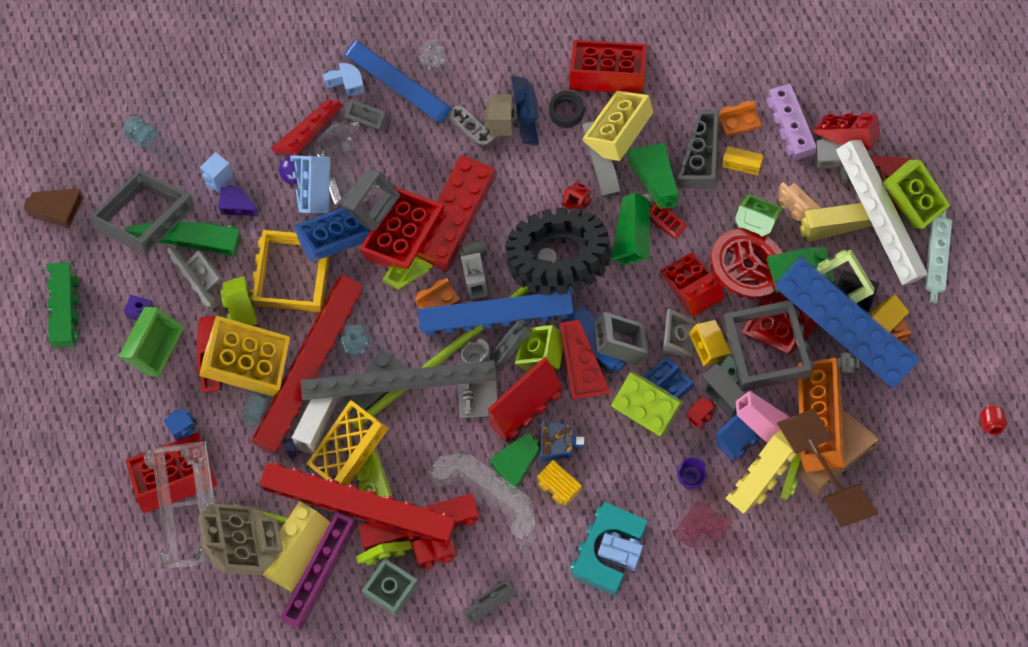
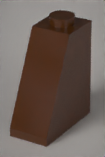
[24,188,84,229]

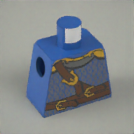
[541,421,584,462]

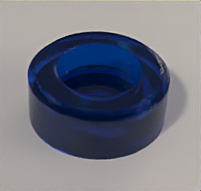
[286,438,297,458]

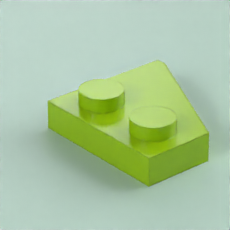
[780,453,801,500]

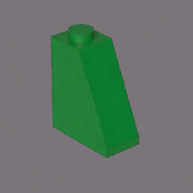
[490,433,541,495]

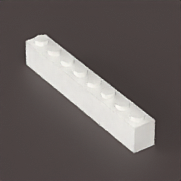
[836,140,928,285]

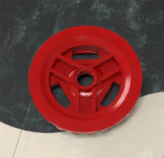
[709,228,782,300]

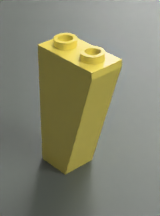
[800,203,873,243]

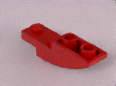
[197,315,222,393]

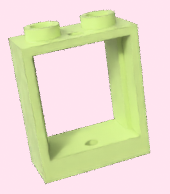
[817,249,875,303]

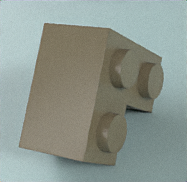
[485,94,512,136]

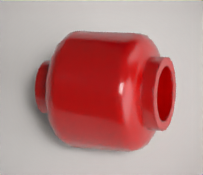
[979,405,1007,435]

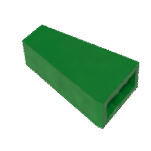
[627,143,679,209]
[611,193,650,265]

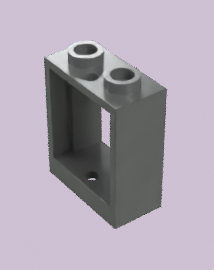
[344,99,393,132]
[342,169,400,231]
[594,312,648,365]
[701,364,745,419]

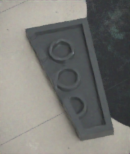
[336,350,410,419]

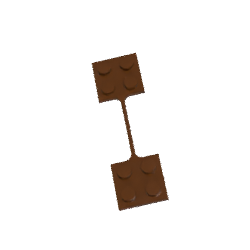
[777,408,877,528]

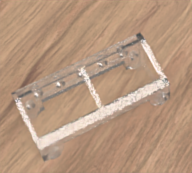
[145,441,215,569]

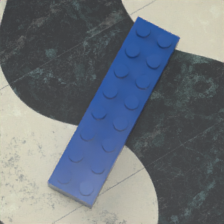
[775,255,920,389]

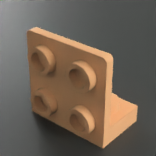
[777,182,820,223]

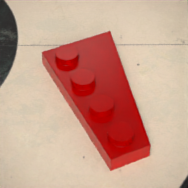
[271,100,342,156]
[560,320,611,400]

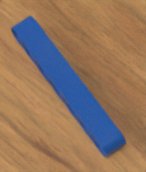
[344,39,453,124]

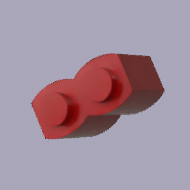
[411,538,457,570]

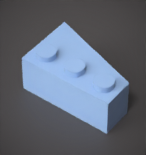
[290,156,331,213]

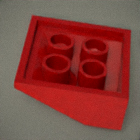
[741,291,818,355]

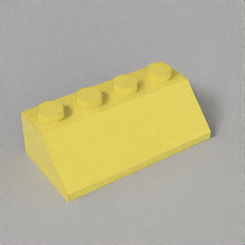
[582,91,654,161]
[262,501,331,592]

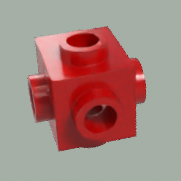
[561,182,592,210]

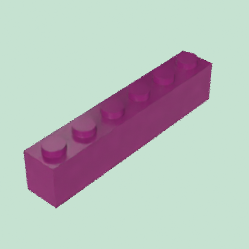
[280,512,356,631]

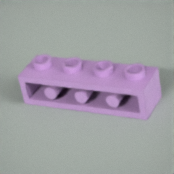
[766,83,817,161]

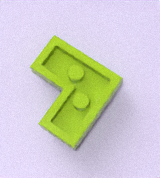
[356,541,412,566]

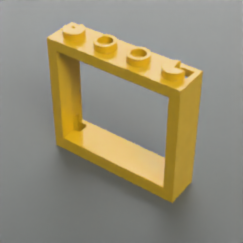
[250,230,330,312]

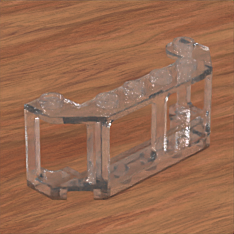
[428,453,536,554]

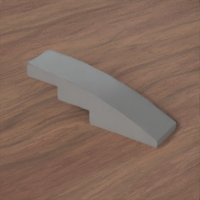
[582,121,620,196]

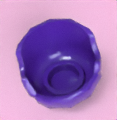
[278,156,297,184]
[677,457,707,489]

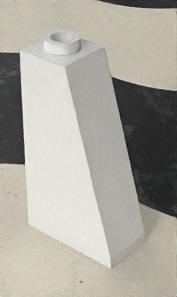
[292,397,338,455]

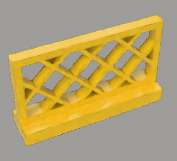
[306,400,389,486]

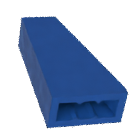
[555,306,627,373]

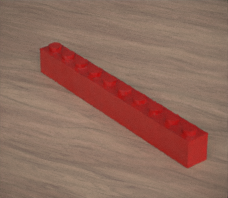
[250,274,363,453]
[259,462,456,546]

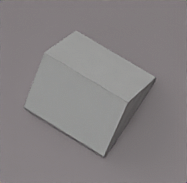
[663,309,696,357]

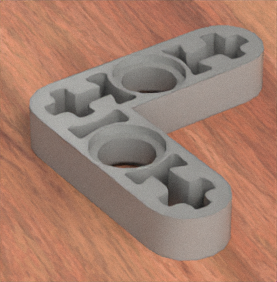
[450,106,518,148]

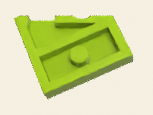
[382,256,433,290]

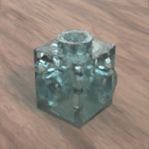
[341,325,369,356]

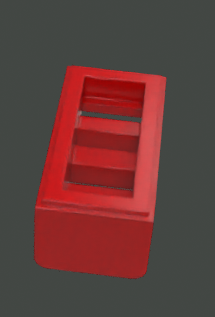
[649,203,688,240]

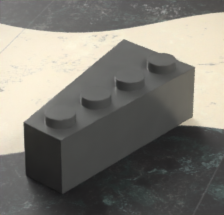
[677,110,720,188]

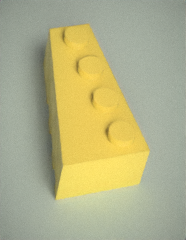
[725,430,798,514]

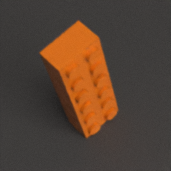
[798,358,845,472]

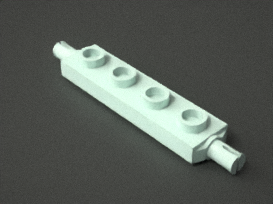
[925,210,952,304]

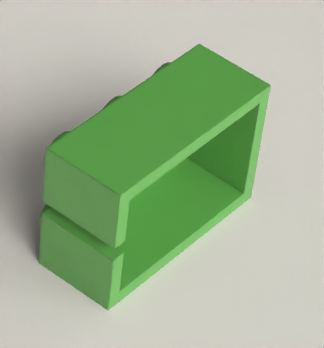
[118,307,184,377]

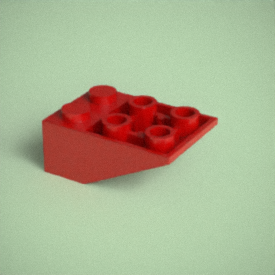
[813,113,880,150]
[660,252,725,317]

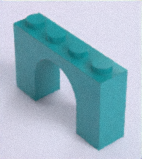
[570,502,648,596]

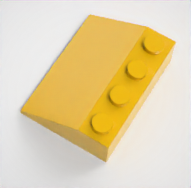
[199,316,290,396]

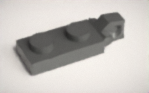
[463,580,517,624]

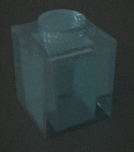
[241,393,270,426]

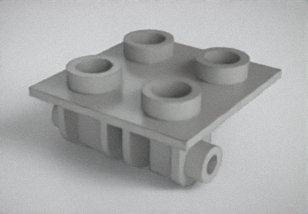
[458,381,497,418]

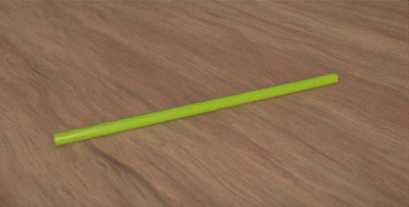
[351,286,531,430]

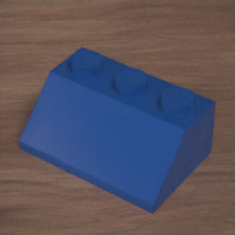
[717,394,764,462]

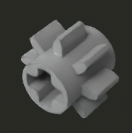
[837,353,860,373]

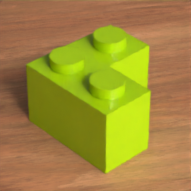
[220,276,258,326]

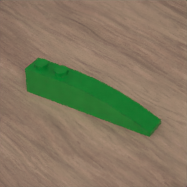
[124,221,242,257]

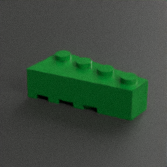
[46,262,80,348]

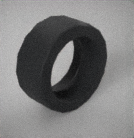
[549,91,584,128]

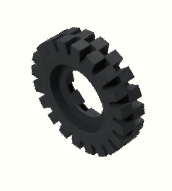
[505,207,611,295]

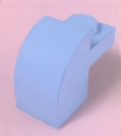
[323,63,365,97]

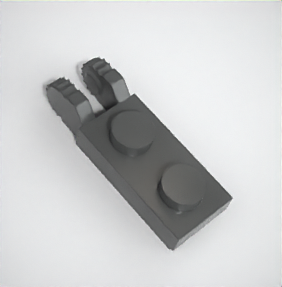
[490,320,531,371]

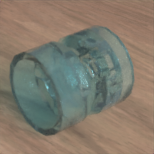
[122,114,157,149]

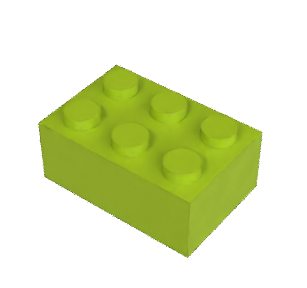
[882,160,951,229]
[611,372,684,436]

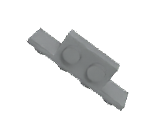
[167,248,223,308]

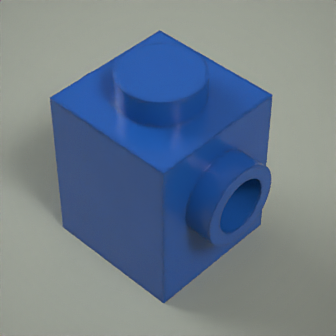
[163,408,196,441]

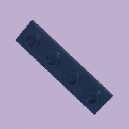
[511,76,539,146]

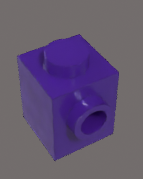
[124,295,155,321]

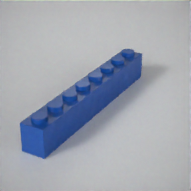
[418,290,575,336]

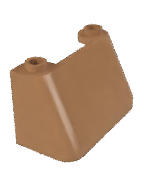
[787,411,880,497]

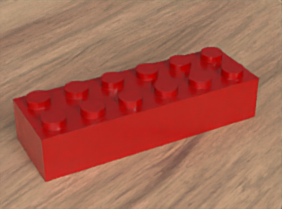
[416,155,496,272]

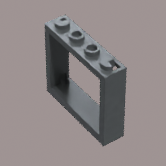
[91,169,194,256]
[723,300,814,391]

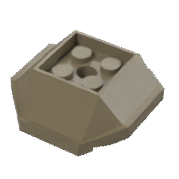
[198,504,283,575]

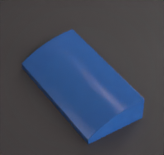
[294,205,371,263]

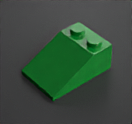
[767,247,836,293]

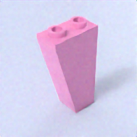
[736,391,800,462]

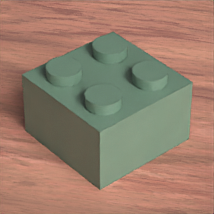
[362,558,419,618]

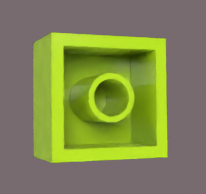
[515,325,564,372]

